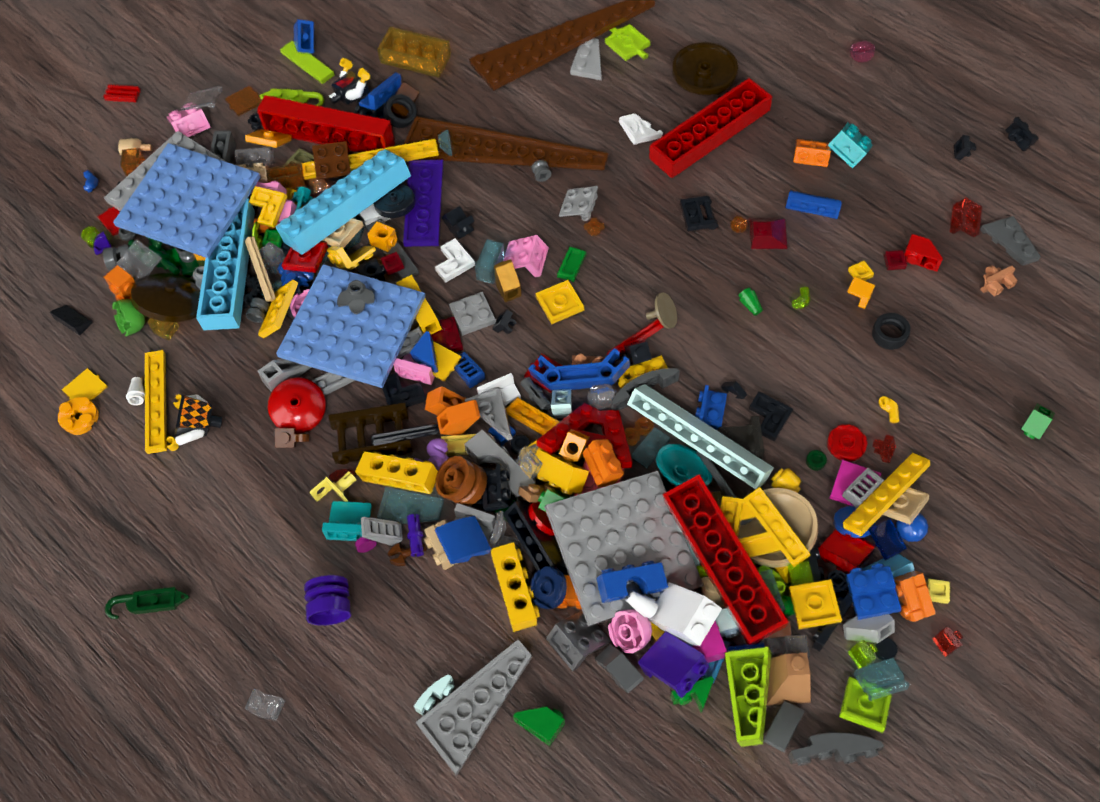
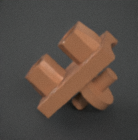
[980,265,1018,297]

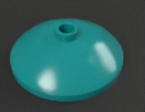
[656,444,712,486]

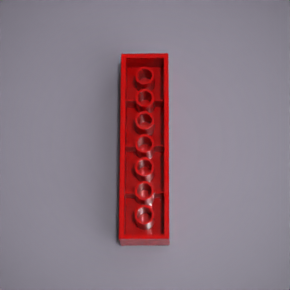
[649,78,773,178]
[257,95,395,152]
[663,474,788,647]

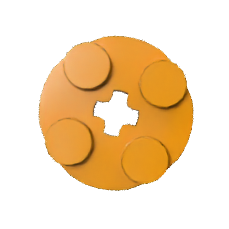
[58,397,99,435]

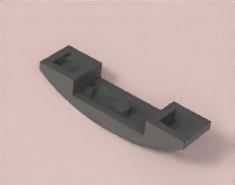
[611,368,680,411]

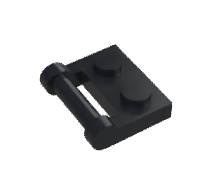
[680,196,719,231]

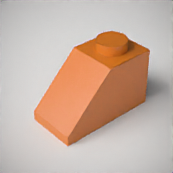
[425,386,466,416]

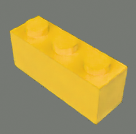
[530,449,589,495]

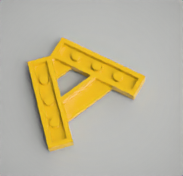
[708,487,811,578]

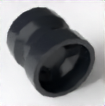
[826,570,847,597]

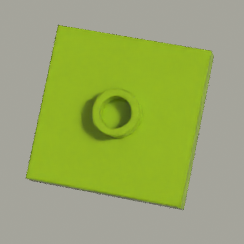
[839,677,892,733]

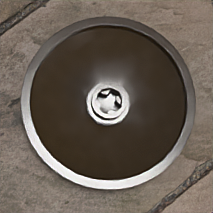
[672,42,738,95]
[131,273,201,322]

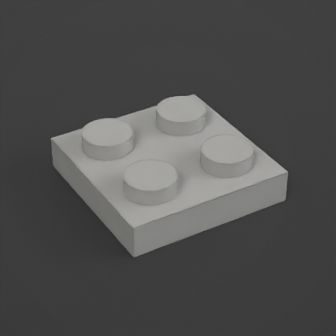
[449,292,496,336]

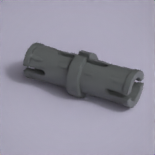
[520,377,551,412]

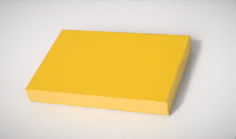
[258,280,298,338]

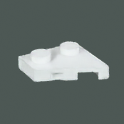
[619,113,663,145]

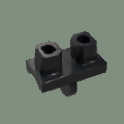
[1006,117,1039,151]

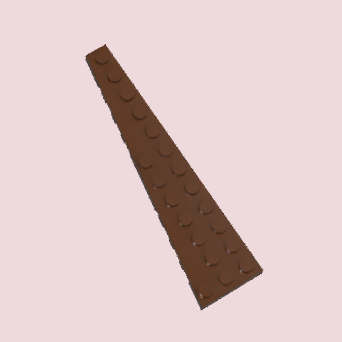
[469,0,655,91]
[404,116,608,170]

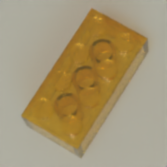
[377,27,451,78]

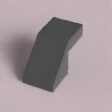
[595,644,644,693]

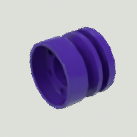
[304,575,351,625]

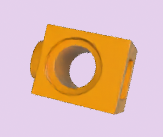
[367,221,397,252]
[559,429,590,463]

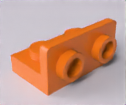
[794,139,831,167]

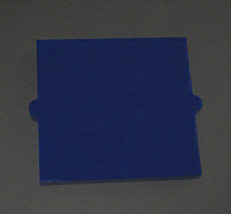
[868,518,907,560]
[727,643,765,652]

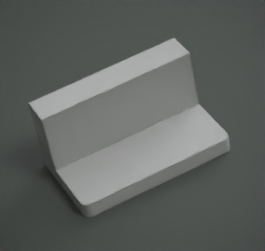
[454,503,496,542]

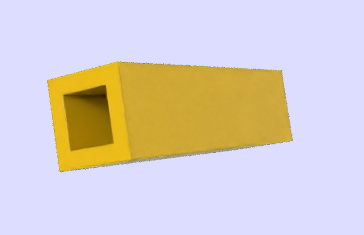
[396,275,442,335]

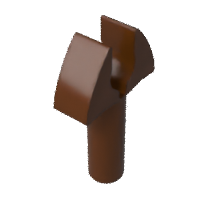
[387,543,427,566]

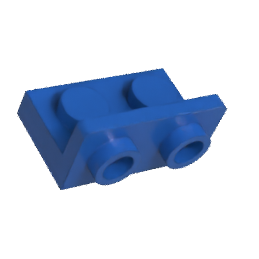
[695,385,727,430]

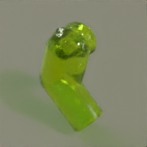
[792,287,810,309]

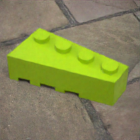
[725,647,771,747]

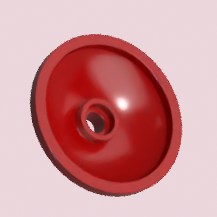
[268,378,326,434]

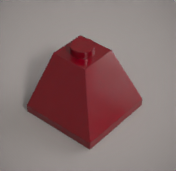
[749,218,788,249]

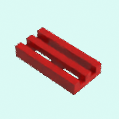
[103,85,141,103]

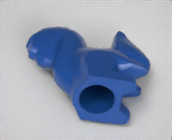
[277,262,315,295]

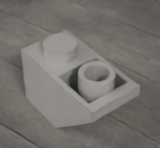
[843,614,895,643]

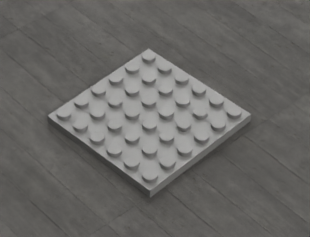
[545,471,704,627]

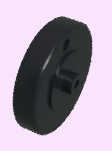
[373,184,416,218]

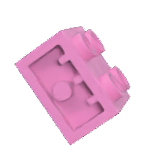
[166,103,211,137]
[503,235,549,277]
[393,353,435,385]

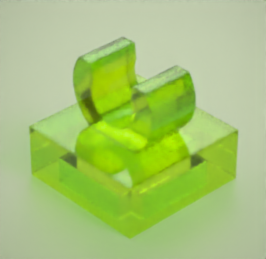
[787,561,814,586]
[848,640,878,670]

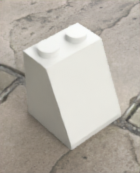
[649,582,722,646]

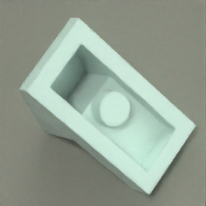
[551,389,572,419]

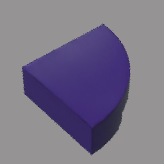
[93,231,112,255]

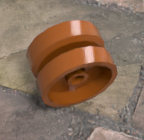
[436,456,487,506]

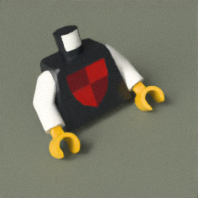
[328,58,370,105]

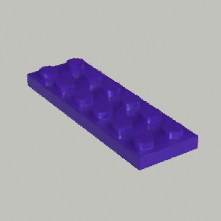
[403,160,444,247]

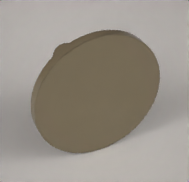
[646,292,677,329]

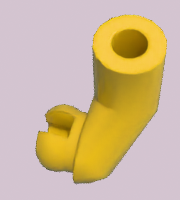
[878,396,900,423]

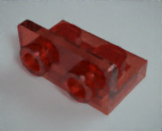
[950,197,982,237]

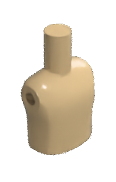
[118,138,152,157]

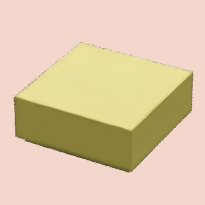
[927,579,950,604]

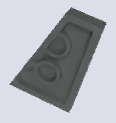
[980,216,1041,266]

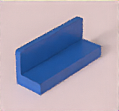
[359,72,402,110]
[786,191,842,219]

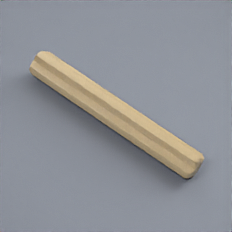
[245,237,276,302]

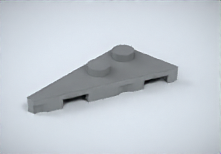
[465,387,513,440]

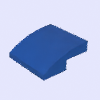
[435,516,492,564]

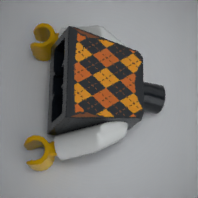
[166,394,222,451]

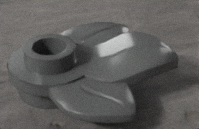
[337,280,375,315]

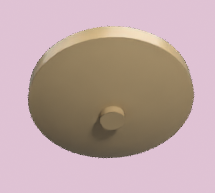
[738,488,818,568]

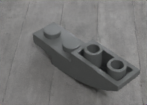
[788,733,884,766]

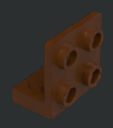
[312,141,351,180]

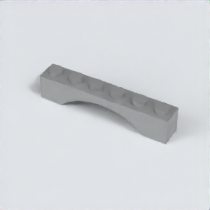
[258,359,312,392]

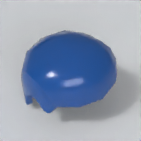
[896,513,929,542]

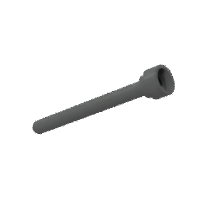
[697,451,753,525]

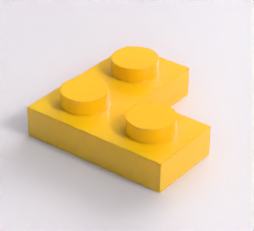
[249,186,288,228]

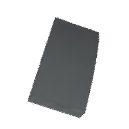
[763,701,805,752]

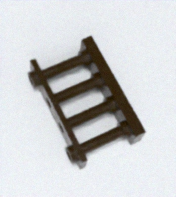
[328,403,413,465]

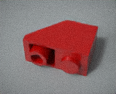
[904,234,943,272]

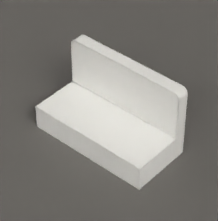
[477,373,521,405]

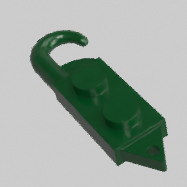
[105,587,190,619]

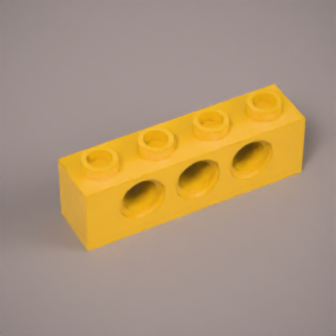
[355,451,438,494]
[491,542,540,632]

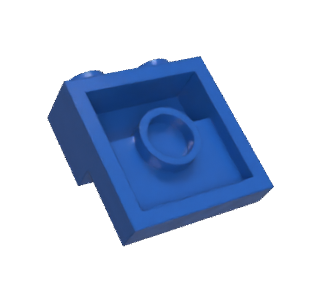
[846,563,901,620]

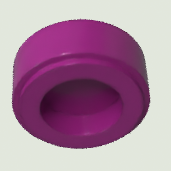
[355,537,377,553]

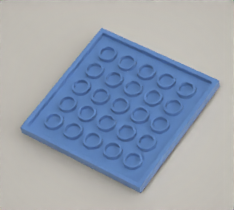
[113,143,261,259]
[276,264,425,388]

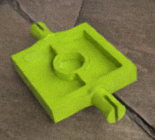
[605,24,650,61]

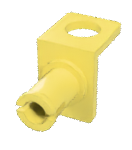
[310,471,357,502]

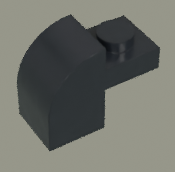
[442,206,475,239]

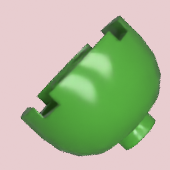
[112,299,147,336]

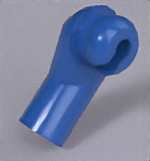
[83,170,99,192]

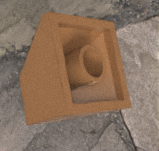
[767,653,810,706]

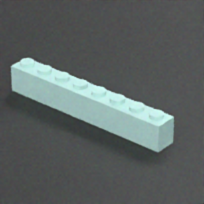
[627,384,774,489]

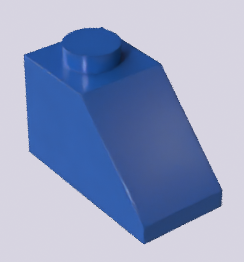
[294,20,314,54]

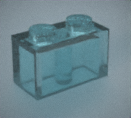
[475,239,505,284]

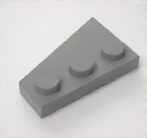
[570,38,602,80]

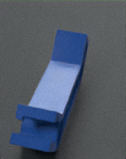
[528,348,630,391]

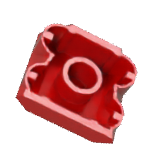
[818,529,876,575]

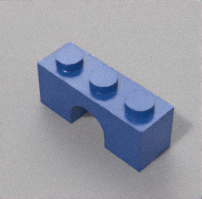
[596,561,668,603]

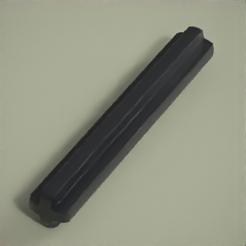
[371,422,440,446]

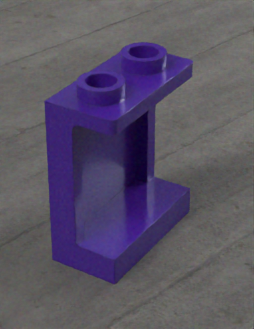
[638,631,709,698]

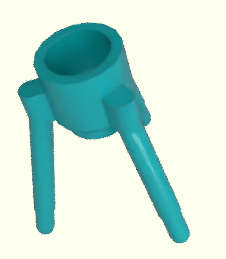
[291,187,313,211]

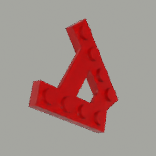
[537,402,632,468]

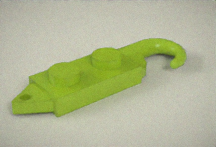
[259,89,324,106]

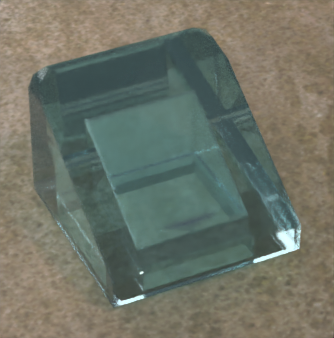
[438,130,453,156]

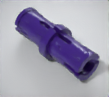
[407,514,424,557]

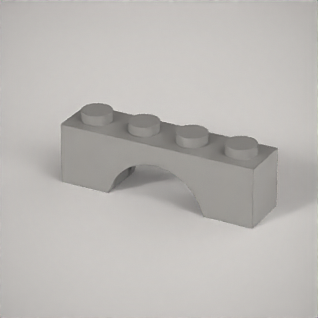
[465,430,536,501]

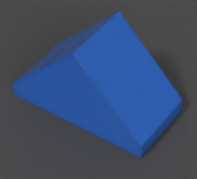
[410,331,438,373]

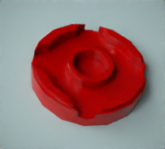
[827,424,868,462]
[528,502,554,536]

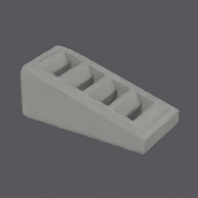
[842,468,884,508]
[361,517,403,546]

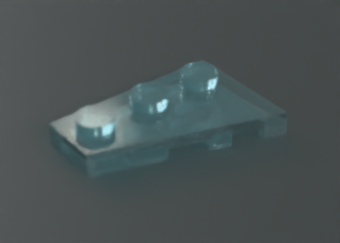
[377,487,444,524]

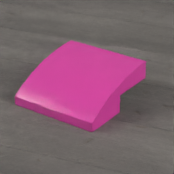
[830,460,881,506]

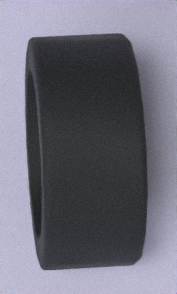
[383,94,417,128]
[872,313,911,350]

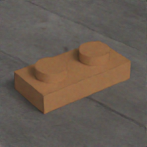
[518,483,559,503]

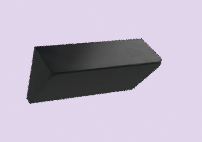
[50,305,92,336]

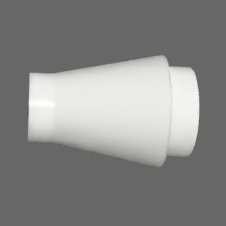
[126,377,145,405]
[625,590,658,619]

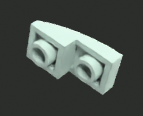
[414,675,454,716]

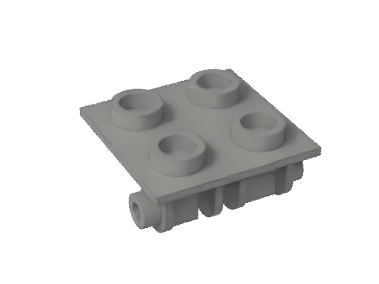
[559,186,598,221]

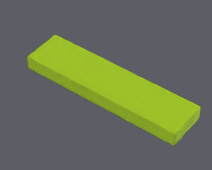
[280,41,335,84]

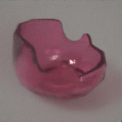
[850,41,875,63]

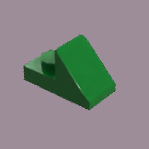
[670,676,714,713]

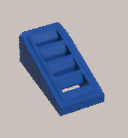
[454,352,485,389]

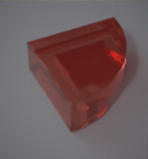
[328,469,357,483]

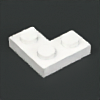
[435,238,475,283]

